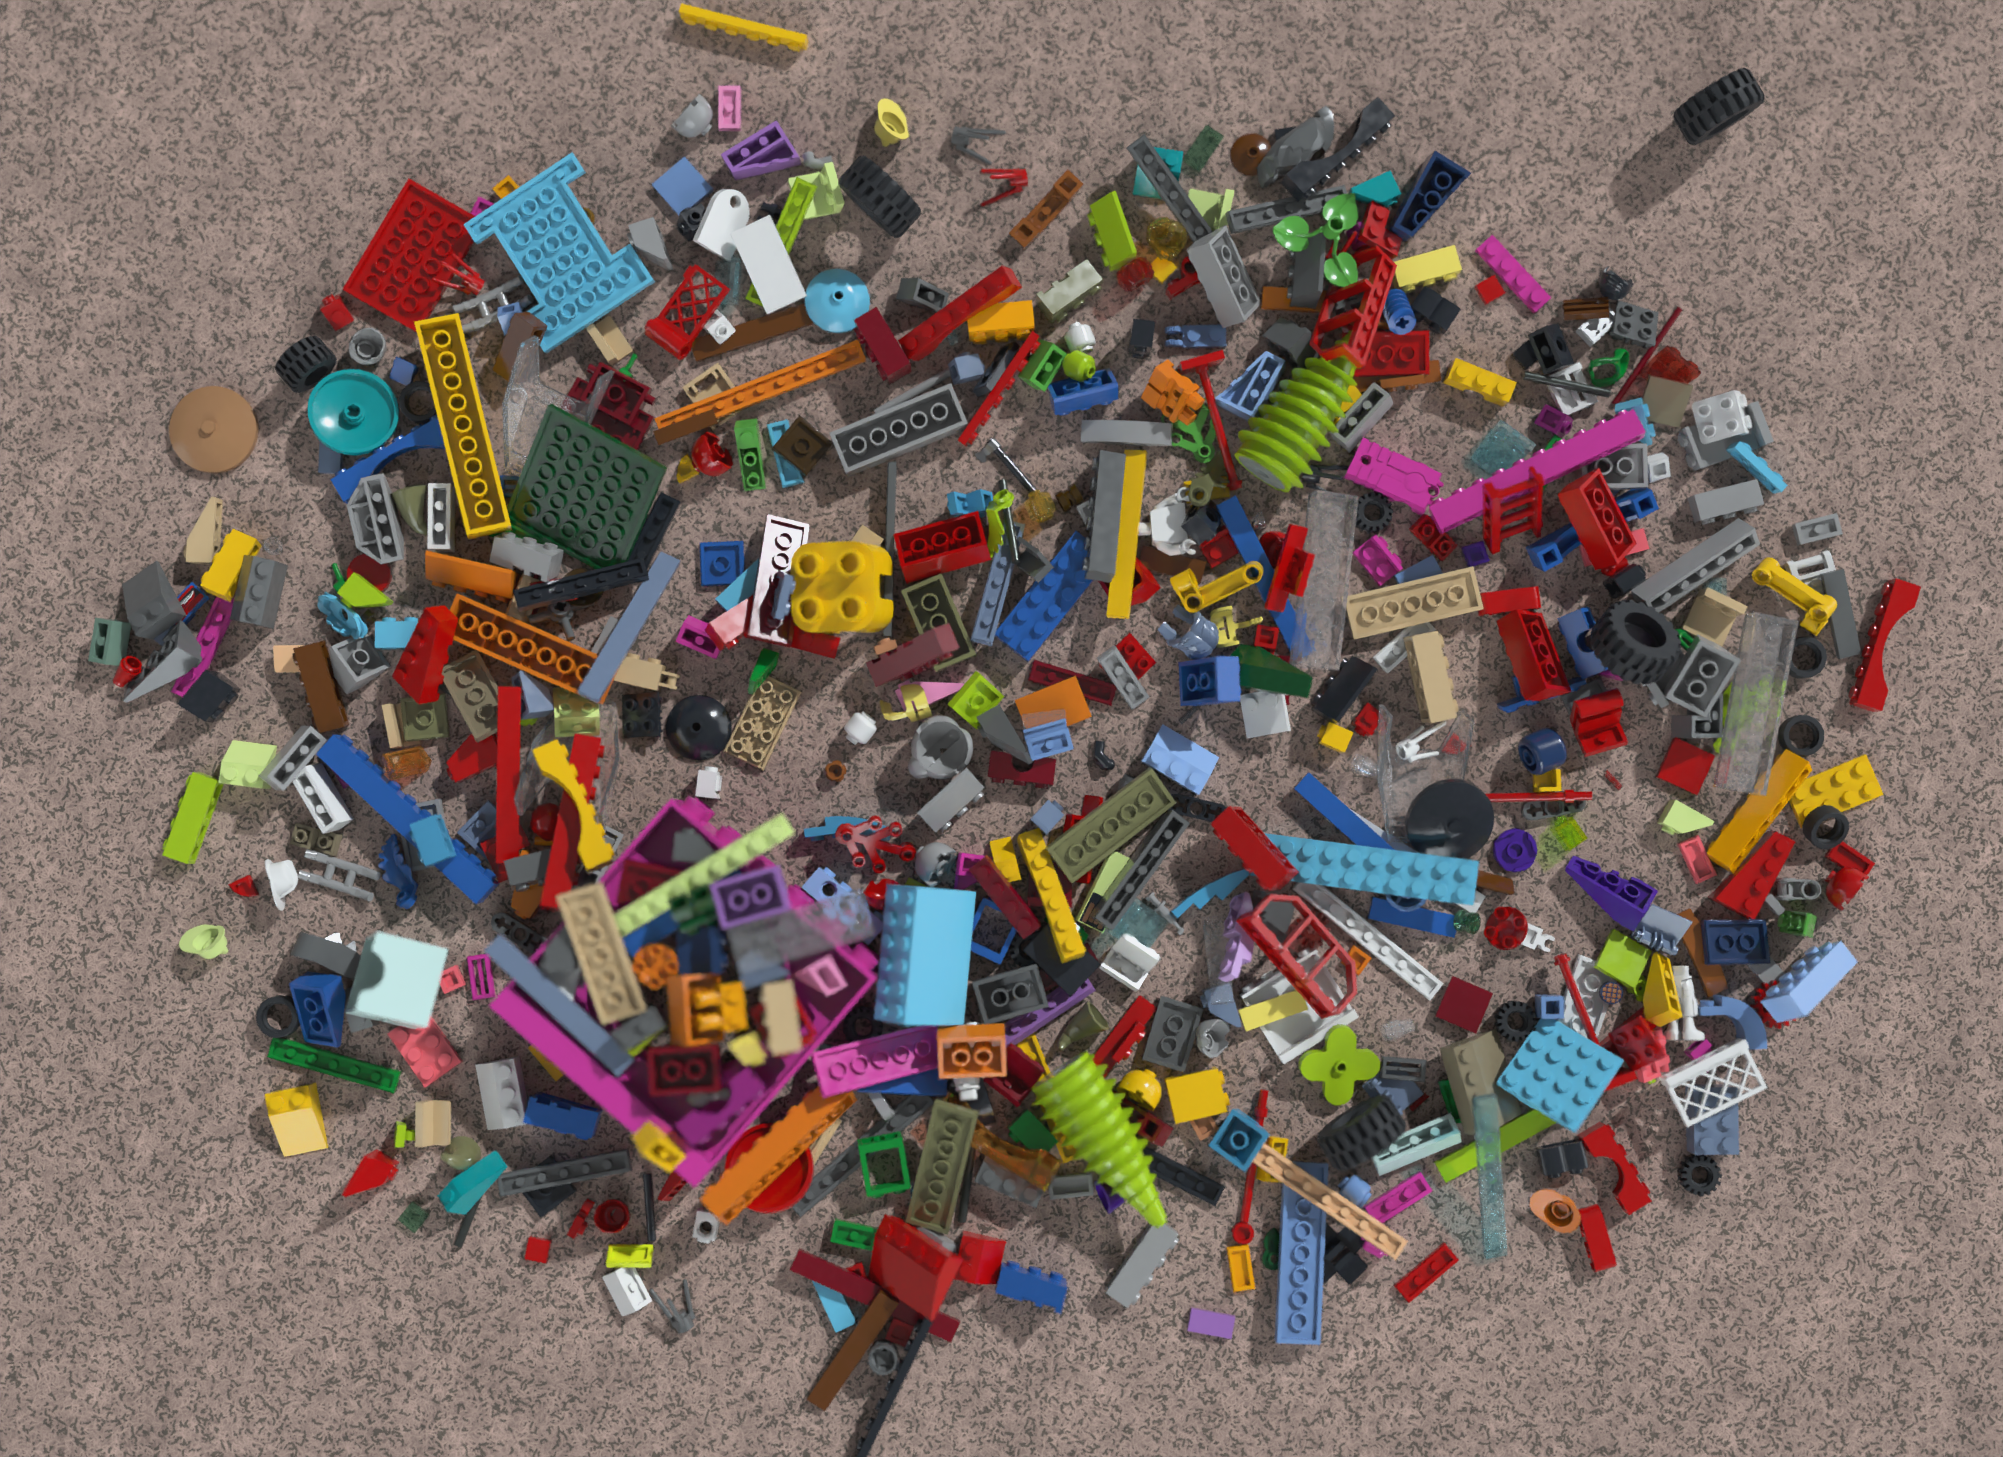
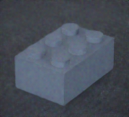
[1685,1084,1739,1155]

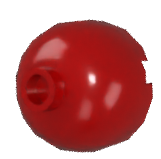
[691,432,733,477]
[1825,867,1869,912]

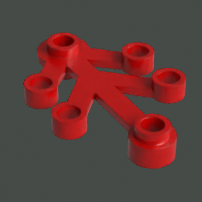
[835,816,916,874]

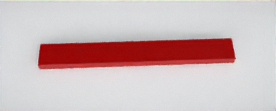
[495,686,521,864]

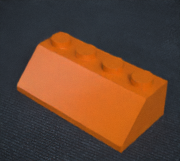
[425,550,521,603]

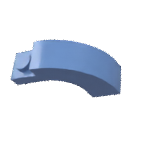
[1697,995,1767,1050]

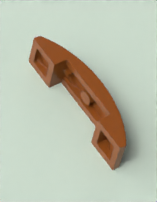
[1009,169,1084,249]
[1677,908,1728,998]

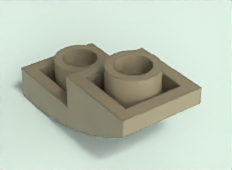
[290,823,343,856]

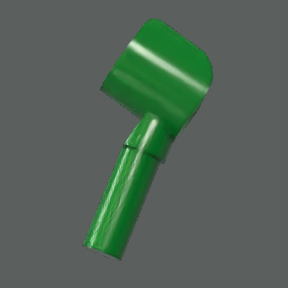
[619,353,638,382]
[331,563,346,592]

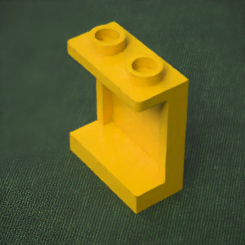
[1164,1066,1230,1124]

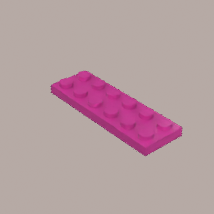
[811,1025,939,1098]

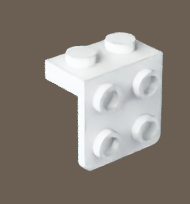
[1692,390,1753,444]
[1099,934,1160,992]

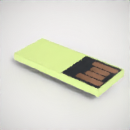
[1075,851,1130,933]

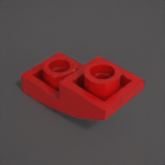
[1409,514,1457,561]

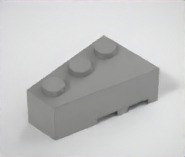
[489,532,564,582]

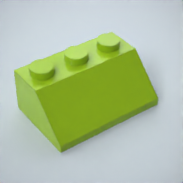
[1087,191,1137,271]

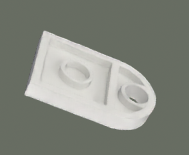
[693,189,749,261]

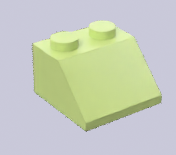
[219,740,277,789]

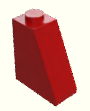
[446,733,497,783]

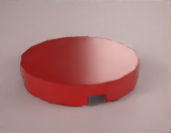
[347,553,392,593]

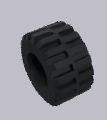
[275,336,337,393]

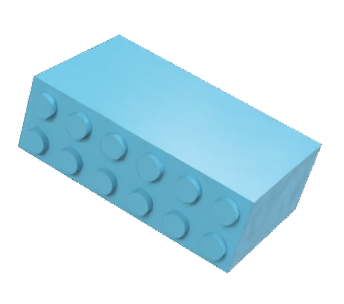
[874,884,976,1025]

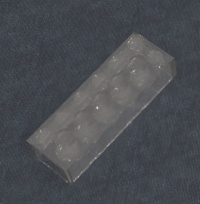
[727,890,875,976]

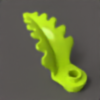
[986,489,1014,557]

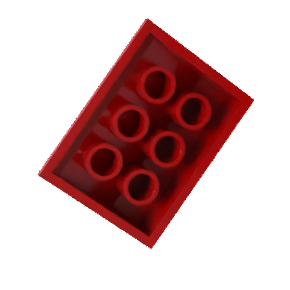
[868,1214,963,1321]

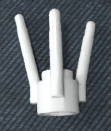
[1396,721,1447,762]

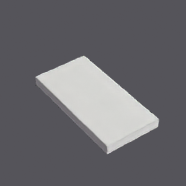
[730,215,807,315]
[1555,954,1617,1039]

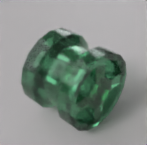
[1453,910,1481,935]

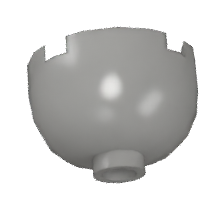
[671,94,713,138]
[915,842,957,887]

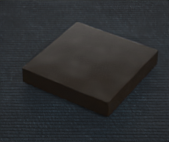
[772,415,833,477]

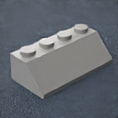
[1187,225,1261,328]

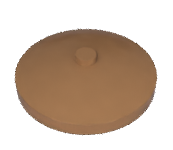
[169,386,258,473]

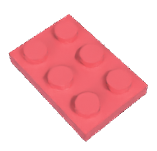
[387,1015,463,1088]

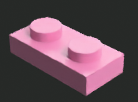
[718,86,741,131]

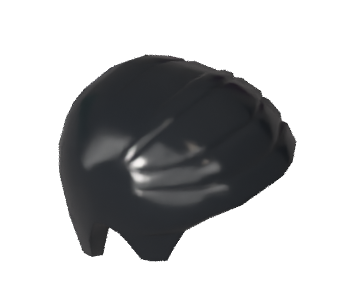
[1598,266,1634,301]

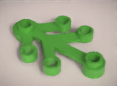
[1161,397,1223,463]

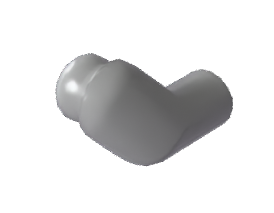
[802,151,834,170]

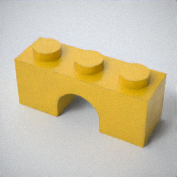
[1443,358,1517,407]

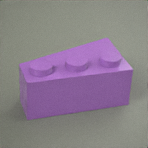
[721,120,802,181]

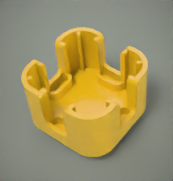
[791,541,894,634]

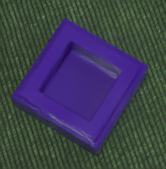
[1461,540,1490,567]

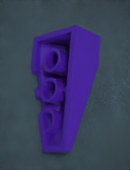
[1564,856,1658,931]

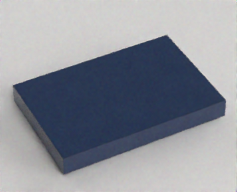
[1700,919,1771,965]

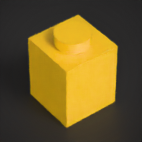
[1317,722,1354,753]

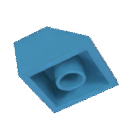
[1209,1109,1270,1172]

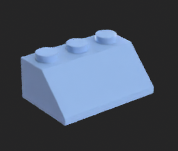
[1141,724,1219,795]

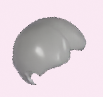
[908,716,973,779]

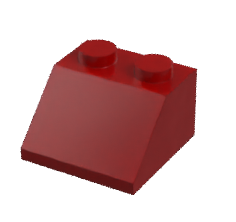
[954,1230,1006,1285]

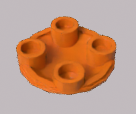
[632,943,679,989]

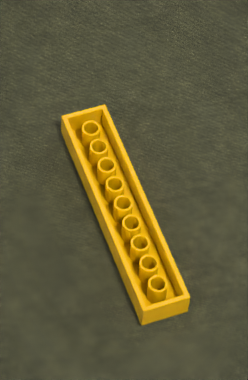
[414,313,512,540]

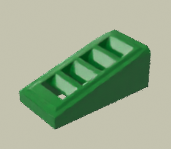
[748,648,779,695]

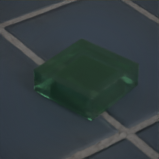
[397,1201,430,1233]

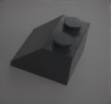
[177,669,241,723]

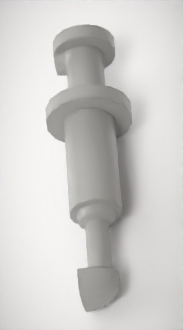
[1145,891,1184,935]

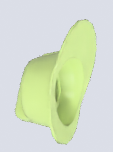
[179,924,228,959]

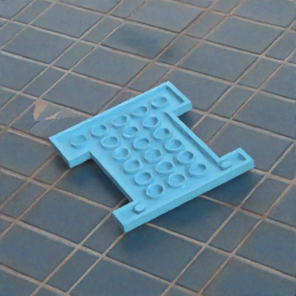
[464,152,655,354]

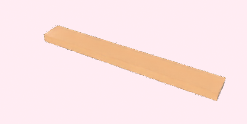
[1253,1143,1408,1260]

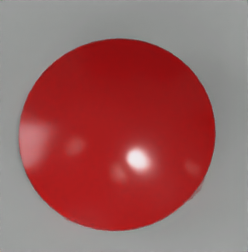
[1484,906,1528,950]

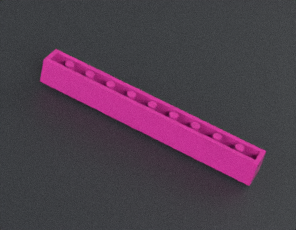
[1429,409,1646,535]

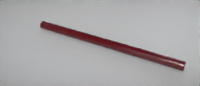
[1612,307,1682,405]

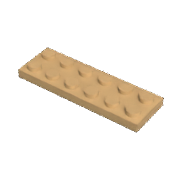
[1343,567,1484,640]
[557,882,646,1024]

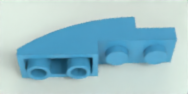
[804,816,894,844]

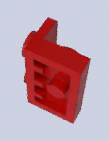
[1199,525,1239,569]

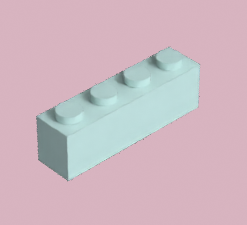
[1371,1113,1461,1176]

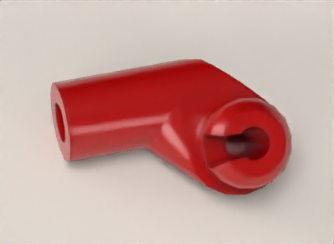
[1601,557,1629,576]

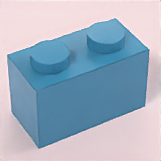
[409,814,457,866]

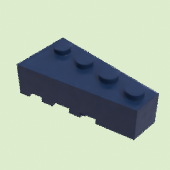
[1387,151,1471,242]

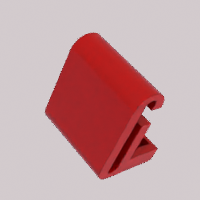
[1570,688,1628,757]

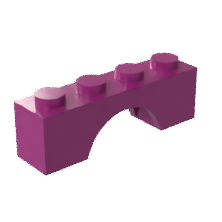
[675,1065,767,1147]

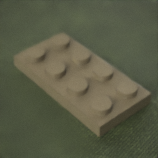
[442,650,498,743]

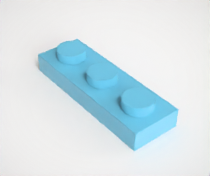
[1726,441,1788,494]

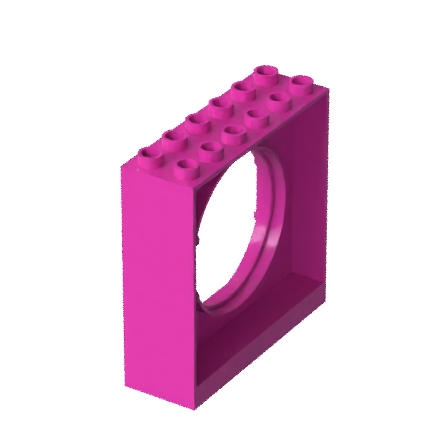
[489,796,880,1187]

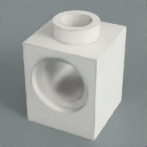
[692,1207,720,1243]

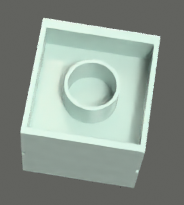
[345,932,448,1029]

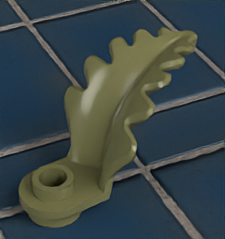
[1188,451,1228,507]

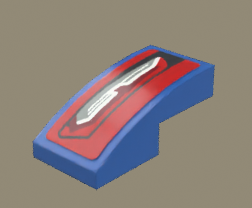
[174,582,210,626]

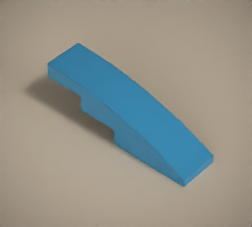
[1171,868,1251,918]

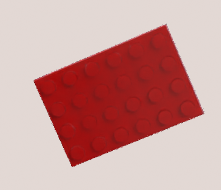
[342,178,475,333]

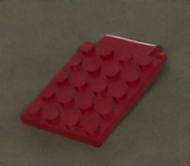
[561,362,656,451]

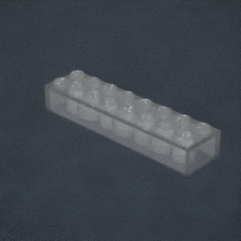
[1289,490,1359,672]
[1713,612,1798,796]

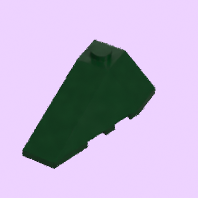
[1230,644,1313,699]

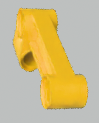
[1752,557,1837,637]
[1170,561,1264,613]

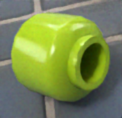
[1062,350,1096,383]

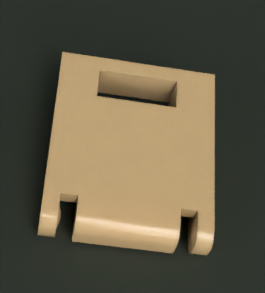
[682,363,741,431]

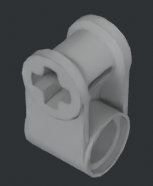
[1775,878,1821,900]

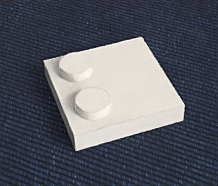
[1240,691,1291,738]

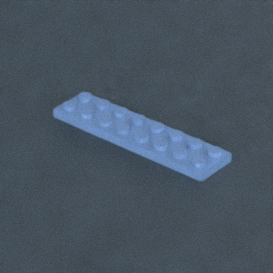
[1275,1161,1328,1345]

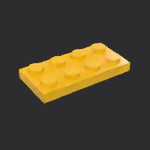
[1789,754,1884,828]

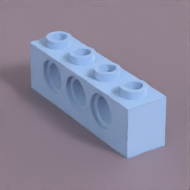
[802,867,884,945]

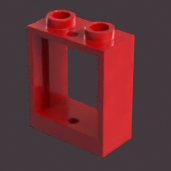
[749,991,818,1059]

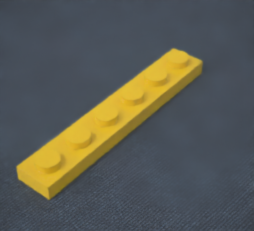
[679,3,808,51]

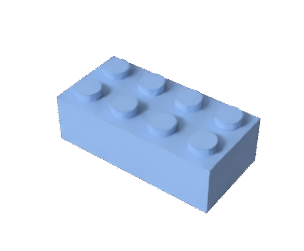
[1761,941,1857,1023]

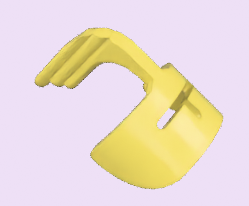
[1210,606,1263,648]
[880,684,932,722]

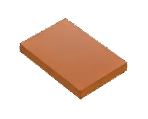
[1015,676,1092,729]

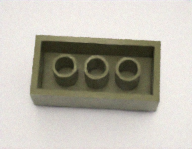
[901,573,976,673]

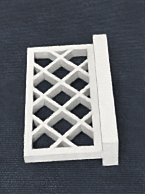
[1659,1038,1767,1127]

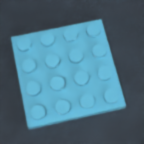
[1497,1019,1623,1134]

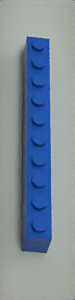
[316,734,500,904]

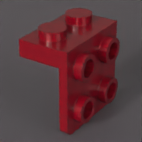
[983,1043,1045,1108]

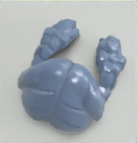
[1158,604,1219,660]

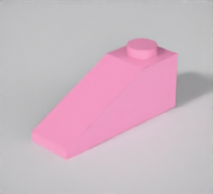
[895,680,964,712]

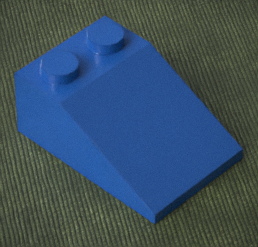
[289,971,346,1047]

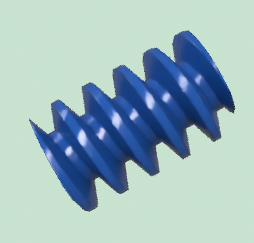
[1383,289,1416,335]

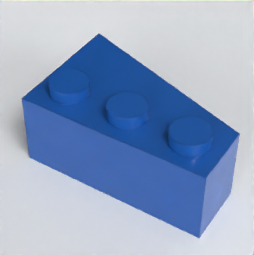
[522,1091,603,1140]
[995,1261,1067,1314]

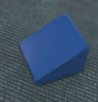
[390,356,419,386]

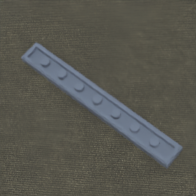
[578,552,680,703]
[484,934,635,1076]

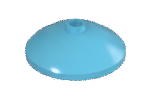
[805,269,870,333]

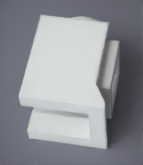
[695,766,722,799]

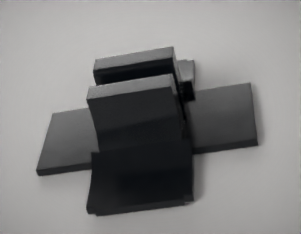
[1323,1223,1368,1284]

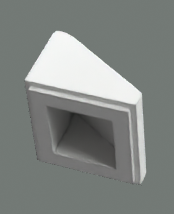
[1647,452,1671,483]

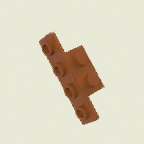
[1353,360,1441,393]

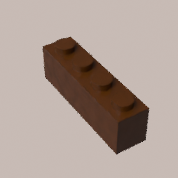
[293,640,349,733]

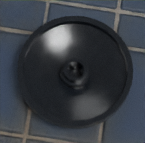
[1405,779,1494,859]

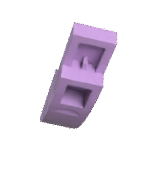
[1218,892,1254,982]

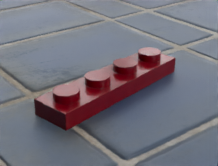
[968,855,1042,939]

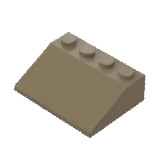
[1439,1028,1522,1135]

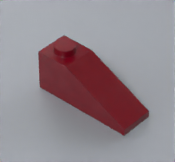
[1112,1090,1174,1147]

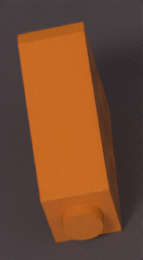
[511,850,544,919]

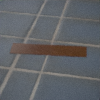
[653,409,718,445]

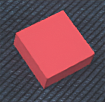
[439,965,466,994]

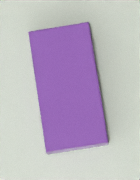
[1187,1307,1235,1339]

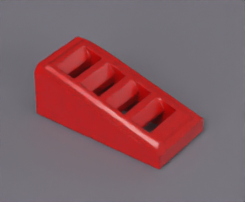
[657,1169,688,1201]

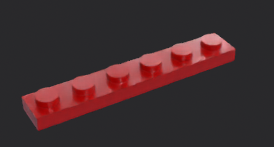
[958,331,1041,446]

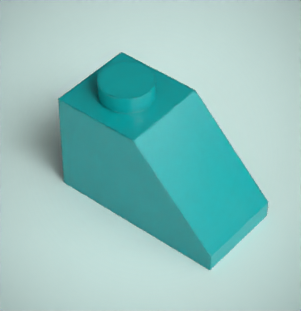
[1348,170,1401,208]

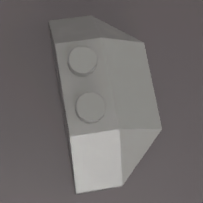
[347,473,404,564]

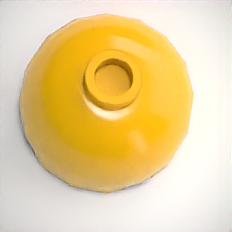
[1116,1069,1162,1111]

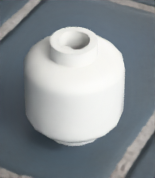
[1064,322,1096,354]
[844,711,877,745]

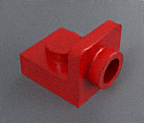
[1351,702,1385,737]

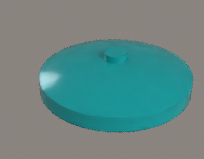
[307,369,399,455]

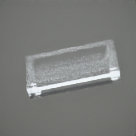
[1021,709,1068,730]

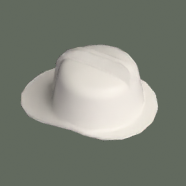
[265,859,298,911]

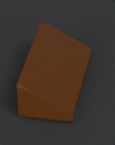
[1476,870,1514,895]

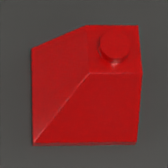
[1098,557,1161,606]
[342,1149,399,1197]

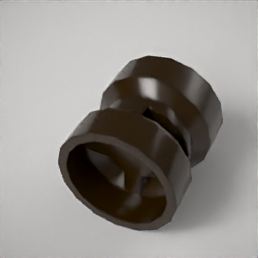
[1055,483,1084,513]

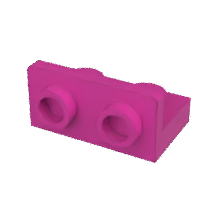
[1352,534,1403,587]

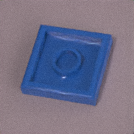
[700,541,745,587]

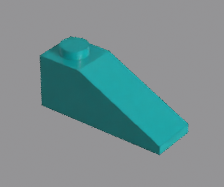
[438,1151,507,1215]

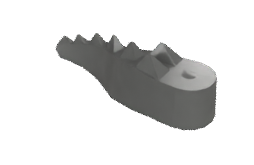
[290,932,361,979]

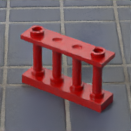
[1483,466,1545,555]

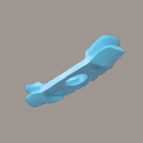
[317,592,368,639]

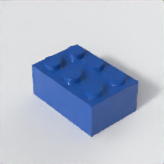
[1178,656,1241,706]

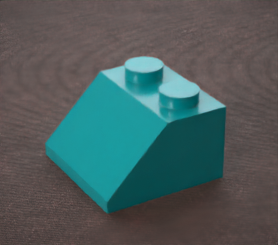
[1133,147,1184,199]

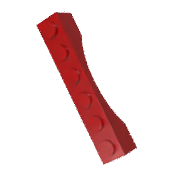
[898,265,1022,361]
[1848,578,1921,712]

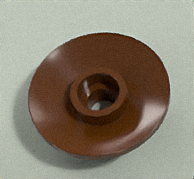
[1230,133,1272,176]

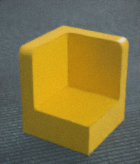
[1533,769,1561,792]

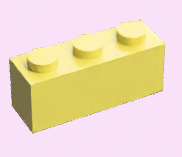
[1392,245,1462,293]

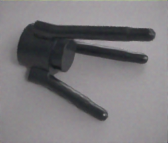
[1301,464,1349,501]

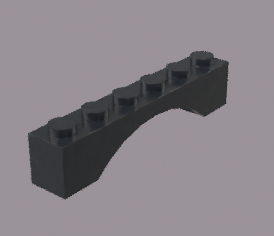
[1281,97,1395,202]

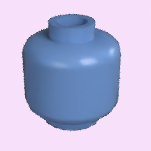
[1338,1175,1372,1208]

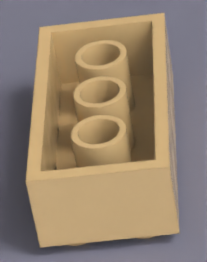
[1403,631,1458,723]

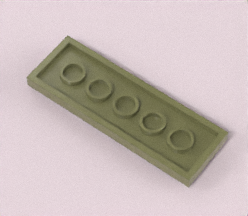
[1045,767,1176,883]
[906,1099,979,1235]

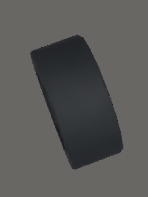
[399,381,437,424]
[1780,636,1827,679]
[1778,715,1824,757]
[1802,805,1849,849]
[256,995,300,1038]

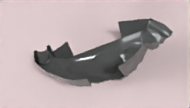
[1257,106,1334,188]

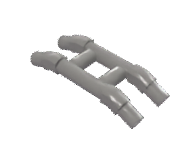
[452,275,534,334]
[298,849,381,901]

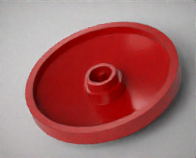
[725,1123,814,1214]

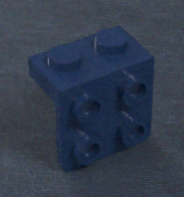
[676,926,728,975]

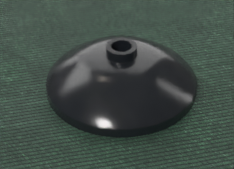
[666,695,732,760]

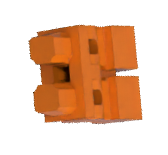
[1141,359,1205,426]

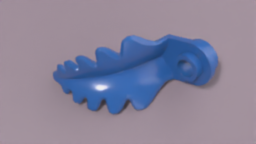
[378,834,418,909]

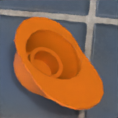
[1530,1189,1581,1233]

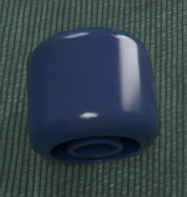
[1518,728,1567,775]

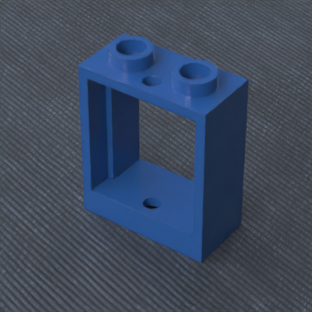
[971,896,1017,965]

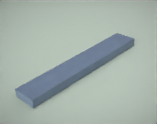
[971,520,1025,646]

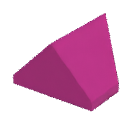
[954,852,993,890]

